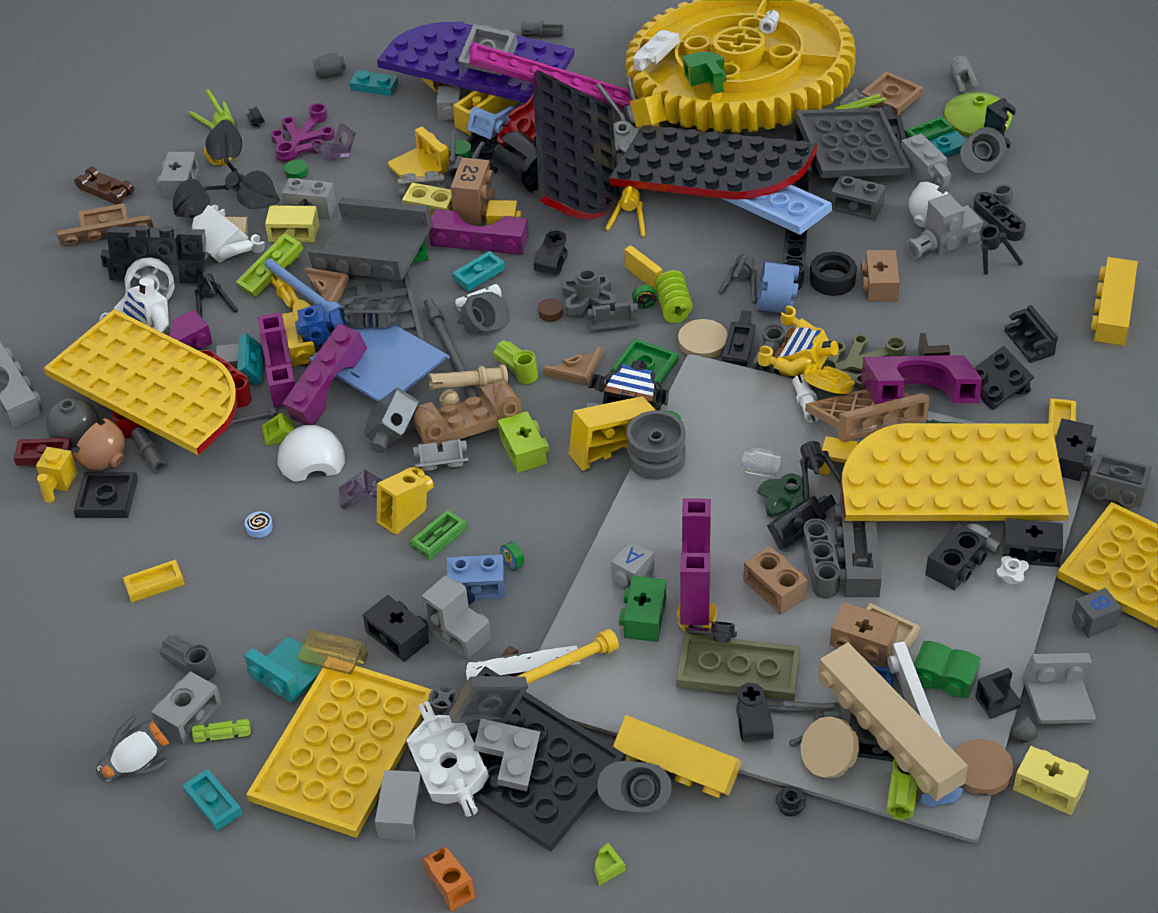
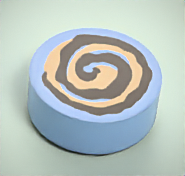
[245,511,273,538]

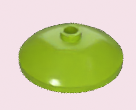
[944,92,1012,137]

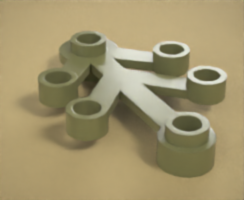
[821,334,906,390]

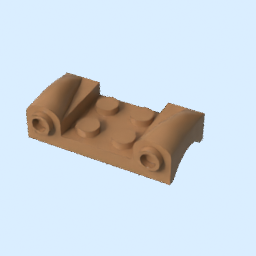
[410,380,523,446]

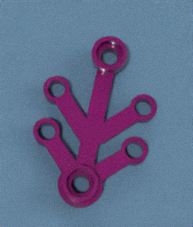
[271,103,335,162]

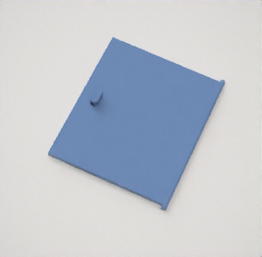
[309,313,450,402]

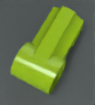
[493,340,538,384]
[886,758,918,820]

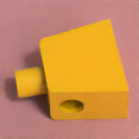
[376,470,434,535]

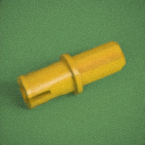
[271,274,299,309]

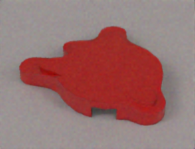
[497,94,536,146]

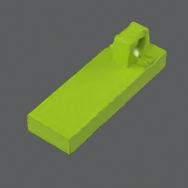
[236,233,304,298]

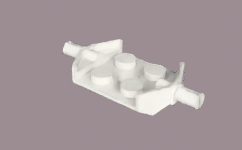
[407,701,489,816]

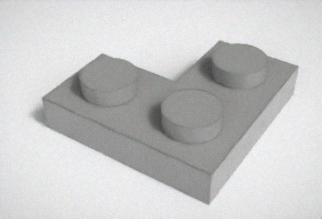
[474,718,540,791]

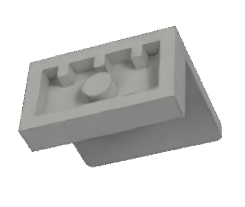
[1022,653,1096,724]

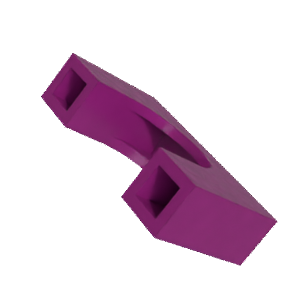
[861,355,982,405]
[680,498,711,626]

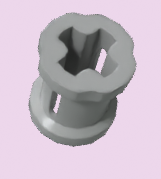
[905,230,938,260]

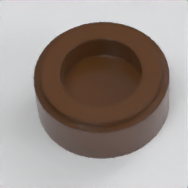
[538,298,563,321]

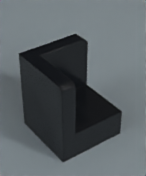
[975,668,1021,719]

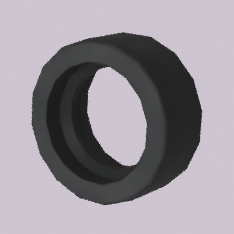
[809,251,857,296]

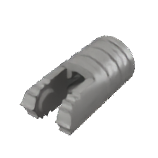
[949,56,979,94]

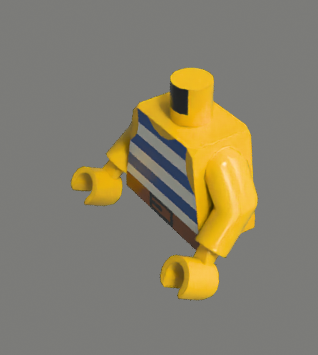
[757,306,839,377]

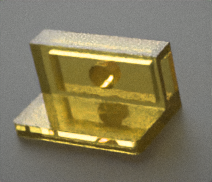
[298,629,368,674]

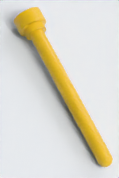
[516,629,619,684]

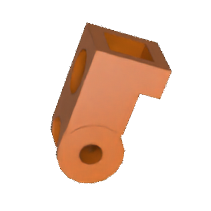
[422,846,476,912]

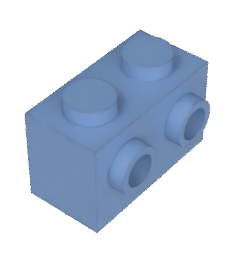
[447,554,505,600]

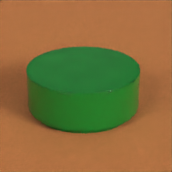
[448,140,471,158]
[284,160,308,179]

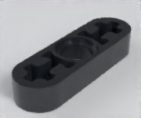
[973,192,1026,241]

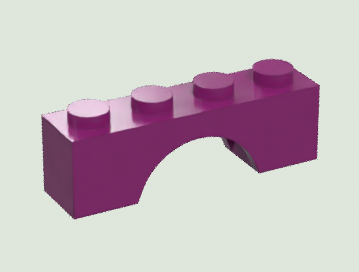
[429,209,529,255]
[168,309,213,350]
[257,312,296,407]
[282,324,368,425]

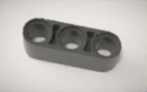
[803,519,840,599]

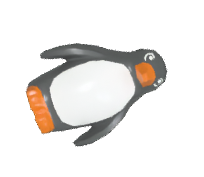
[96,716,170,782]

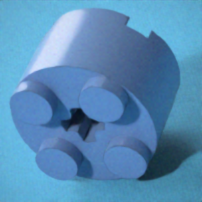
[757,262,799,314]

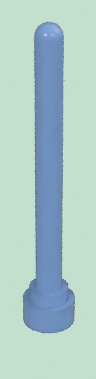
[264,259,346,317]

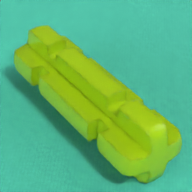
[192,719,251,743]

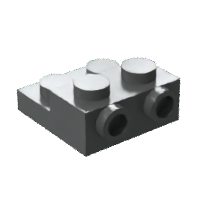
[1085,453,1152,508]

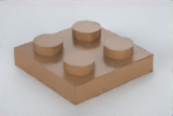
[860,71,923,116]

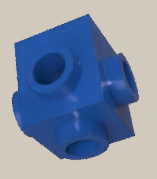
[295,304,333,346]

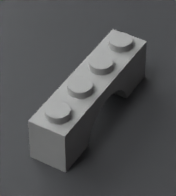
[0,342,42,428]

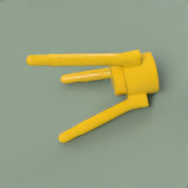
[605,186,645,237]

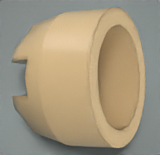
[439,389,460,408]

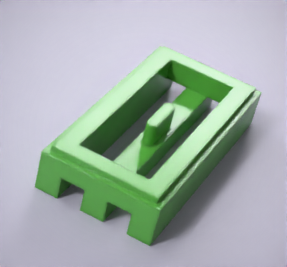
[409,509,468,560]

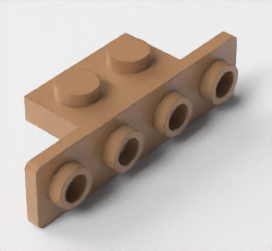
[56,203,154,245]

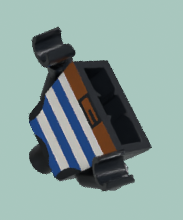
[588,360,669,405]

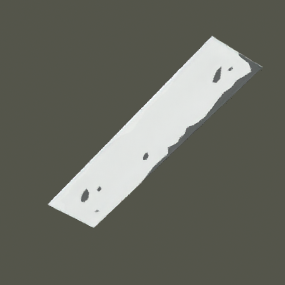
[465,645,580,680]

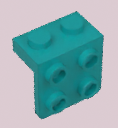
[244,637,327,704]

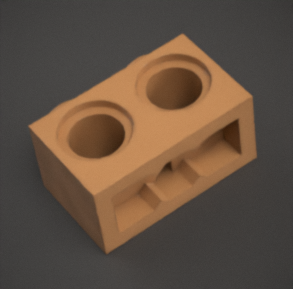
[743,546,808,615]

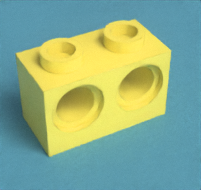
[402,183,453,219]

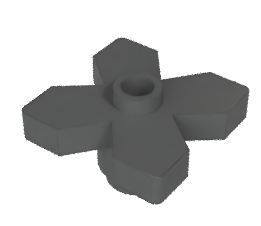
[561,269,616,316]

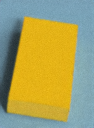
[624,245,663,291]
[1048,398,1076,438]
[122,559,185,603]

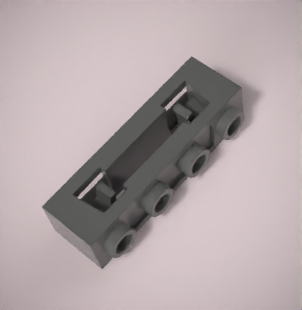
[834,494,882,597]

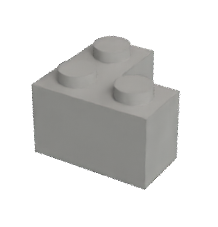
[925,194,983,254]
[421,575,491,660]

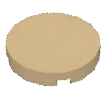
[678,319,728,359]
[801,716,859,779]

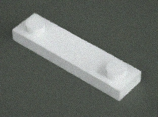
[888,641,942,738]

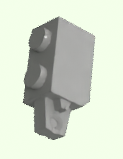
[901,134,951,188]

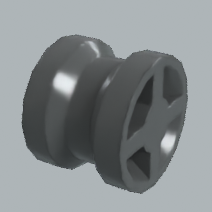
[429,685,458,715]

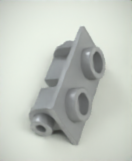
[397,171,445,196]
[413,439,469,471]

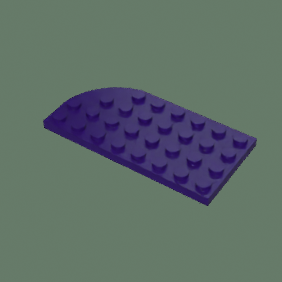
[377,21,574,103]

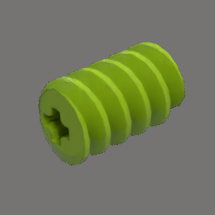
[654,270,693,324]

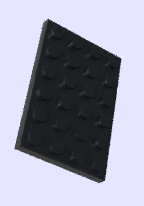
[409,666,626,852]

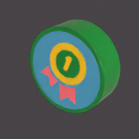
[500,541,525,571]

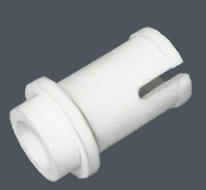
[759,10,780,34]

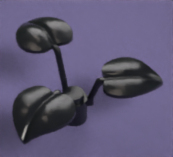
[173,120,280,218]

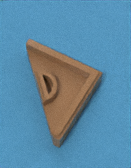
[305,267,349,303]
[543,347,603,385]

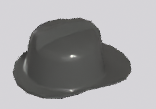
[960,127,1006,174]
[457,292,509,333]
[597,761,672,813]

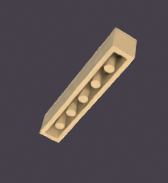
[818,643,968,801]

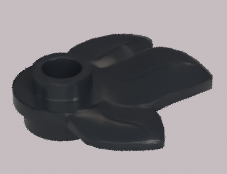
[685,621,737,643]

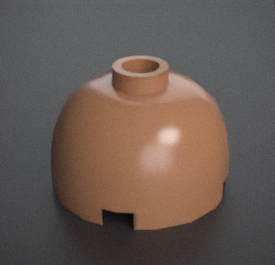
[73,418,126,471]

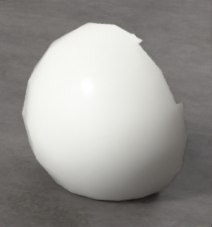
[277,425,345,482]

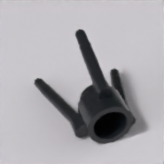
[979,225,1023,275]
[194,272,238,318]
[799,441,842,500]

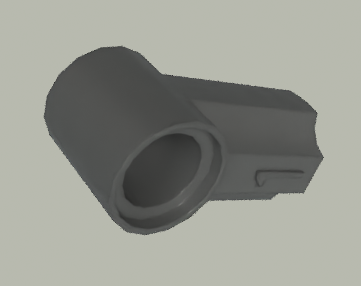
[753,324,786,373]
[159,635,216,681]

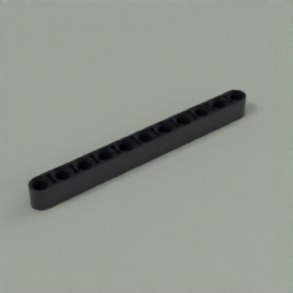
[783,120,812,290]

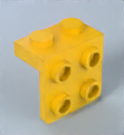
[388,126,450,178]

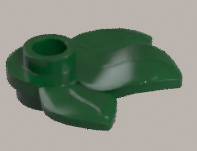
[757,473,804,516]

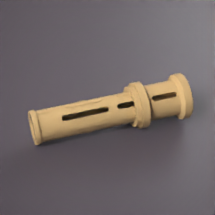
[429,364,508,390]

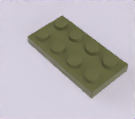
[676,633,801,701]

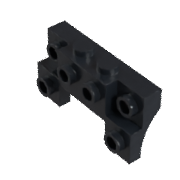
[107,225,206,283]

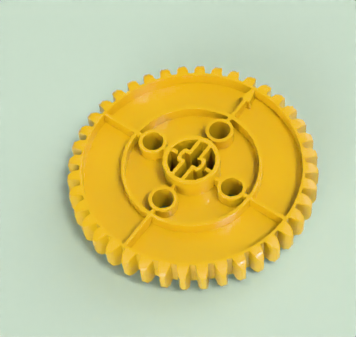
[625,0,856,133]

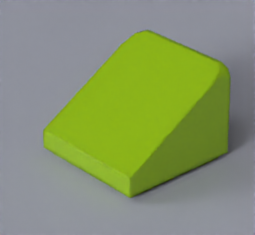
[262,412,295,446]

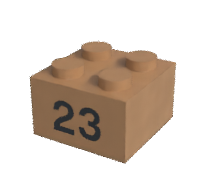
[451,158,495,226]

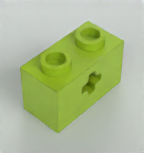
[498,411,550,473]

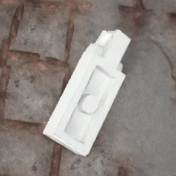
[633,30,680,71]

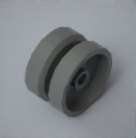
[626,410,686,479]

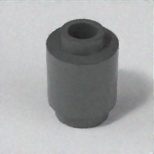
[313,53,346,78]

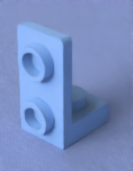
[467,106,515,139]

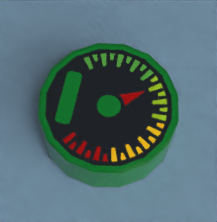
[632,285,657,309]

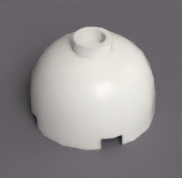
[909,182,949,228]
[125,257,175,300]

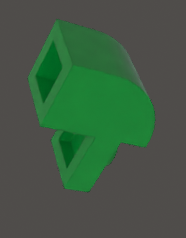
[682,52,726,94]

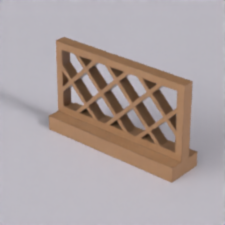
[805,389,930,442]

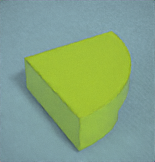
[594,842,626,886]

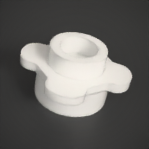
[996,556,1029,584]

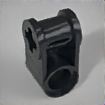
[534,230,568,275]
[736,683,774,742]

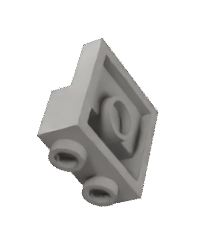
[458,24,518,75]

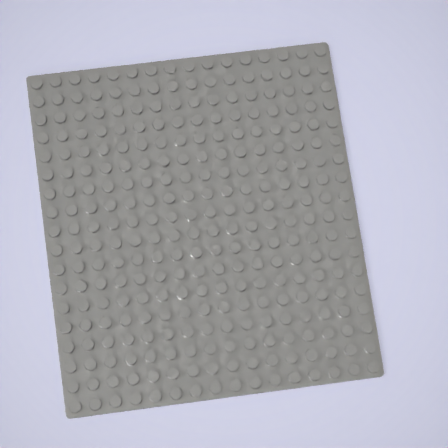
[526,354,1092,843]

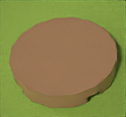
[955,739,1014,795]

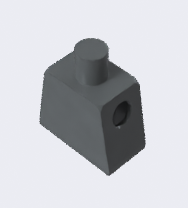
[364,387,419,453]

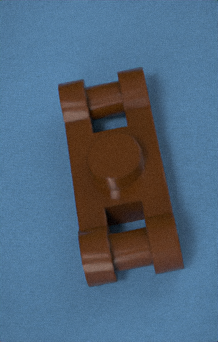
[74,166,134,205]

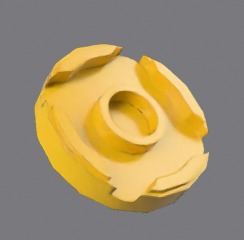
[802,364,855,394]

